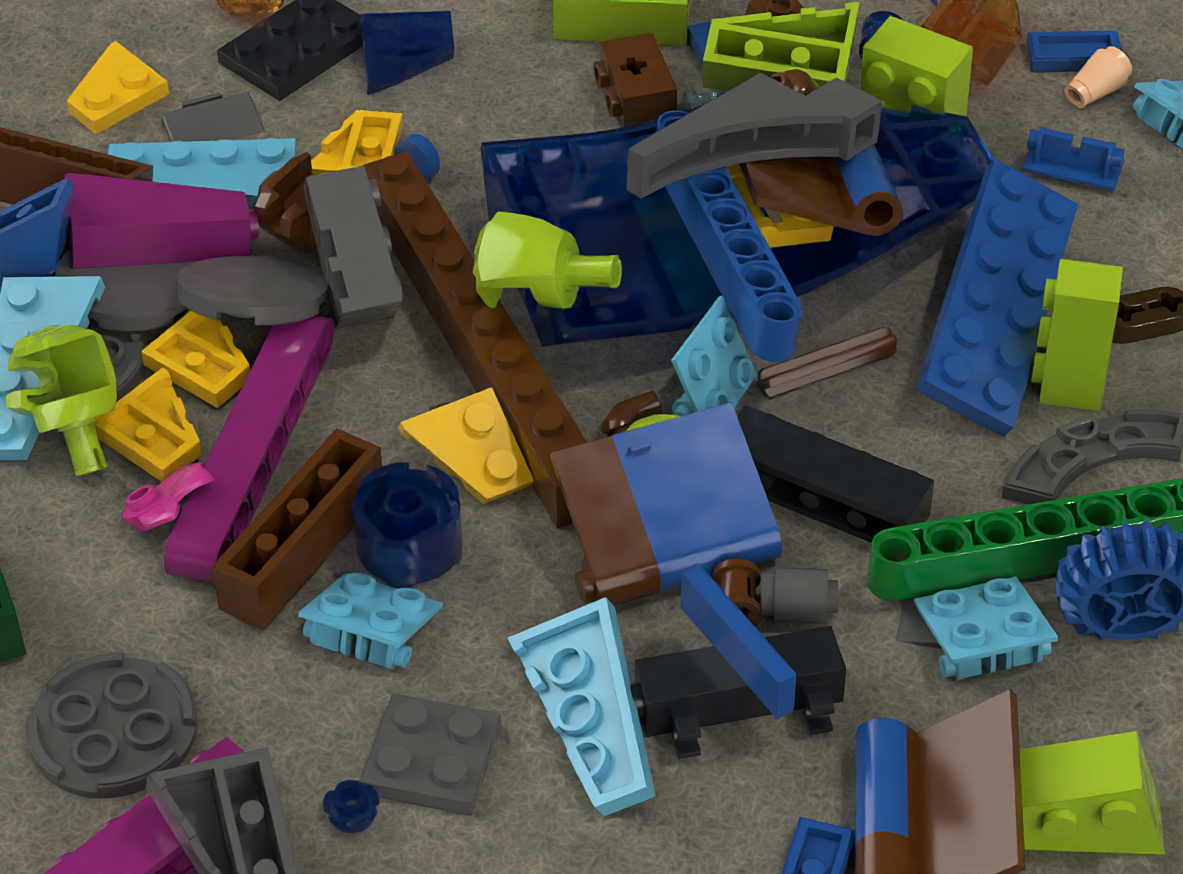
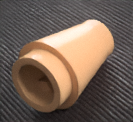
[1064,46,1132,109]

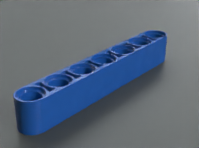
[656,111,802,362]

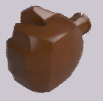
[253,152,319,256]

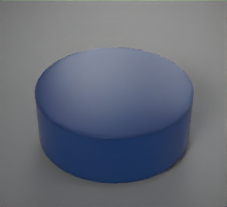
[394,134,440,180]

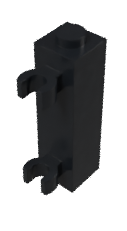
[630,626,846,759]

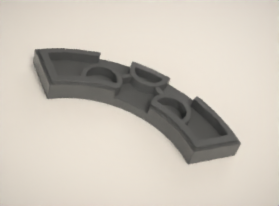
[1002,409,1183,504]

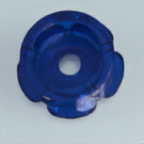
[322,780,380,833]

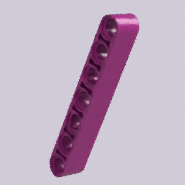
[164,315,334,584]

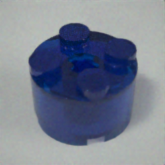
[352,462,463,589]

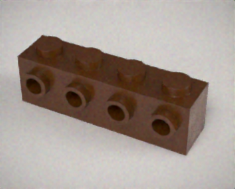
[212,428,385,630]

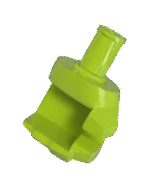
[473,211,622,309]
[6,324,117,476]

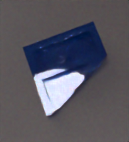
[361,11,455,95]

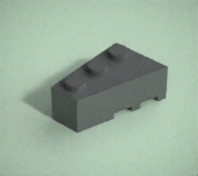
[303,165,403,330]
[145,747,298,874]

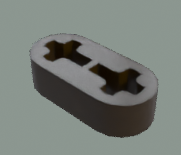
[1112,286,1183,344]

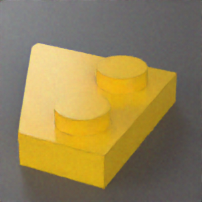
[67,41,170,134]
[311,110,403,175]
[141,311,250,409]
[94,367,202,482]
[398,387,534,504]

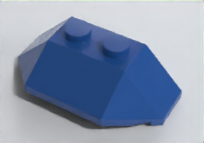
[0,177,75,293]

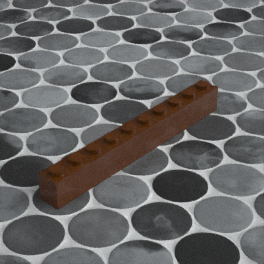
[363,151,587,528]

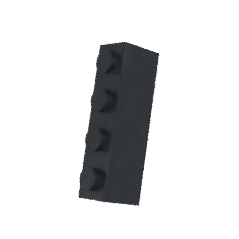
[737,405,934,543]

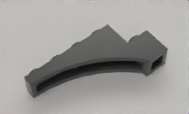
[627,73,882,198]

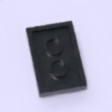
[217,0,377,101]

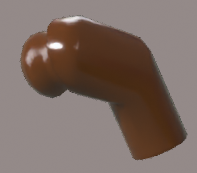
[601,391,662,437]

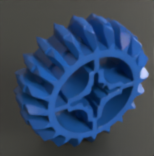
[1055,520,1183,640]

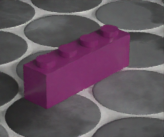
[44,737,244,874]

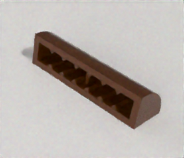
[0,127,153,204]

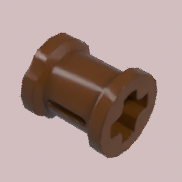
[712,558,761,626]

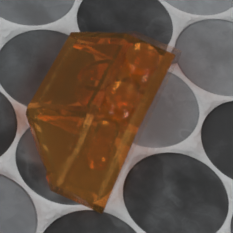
[915,0,1022,85]

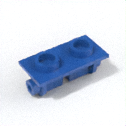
[1022,127,1125,191]

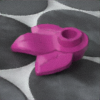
[121,462,214,532]

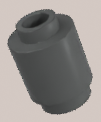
[761,567,838,624]

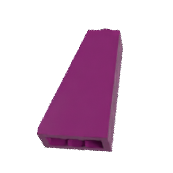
[64,173,259,269]

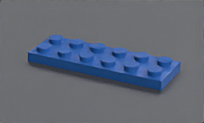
[915,159,1078,436]

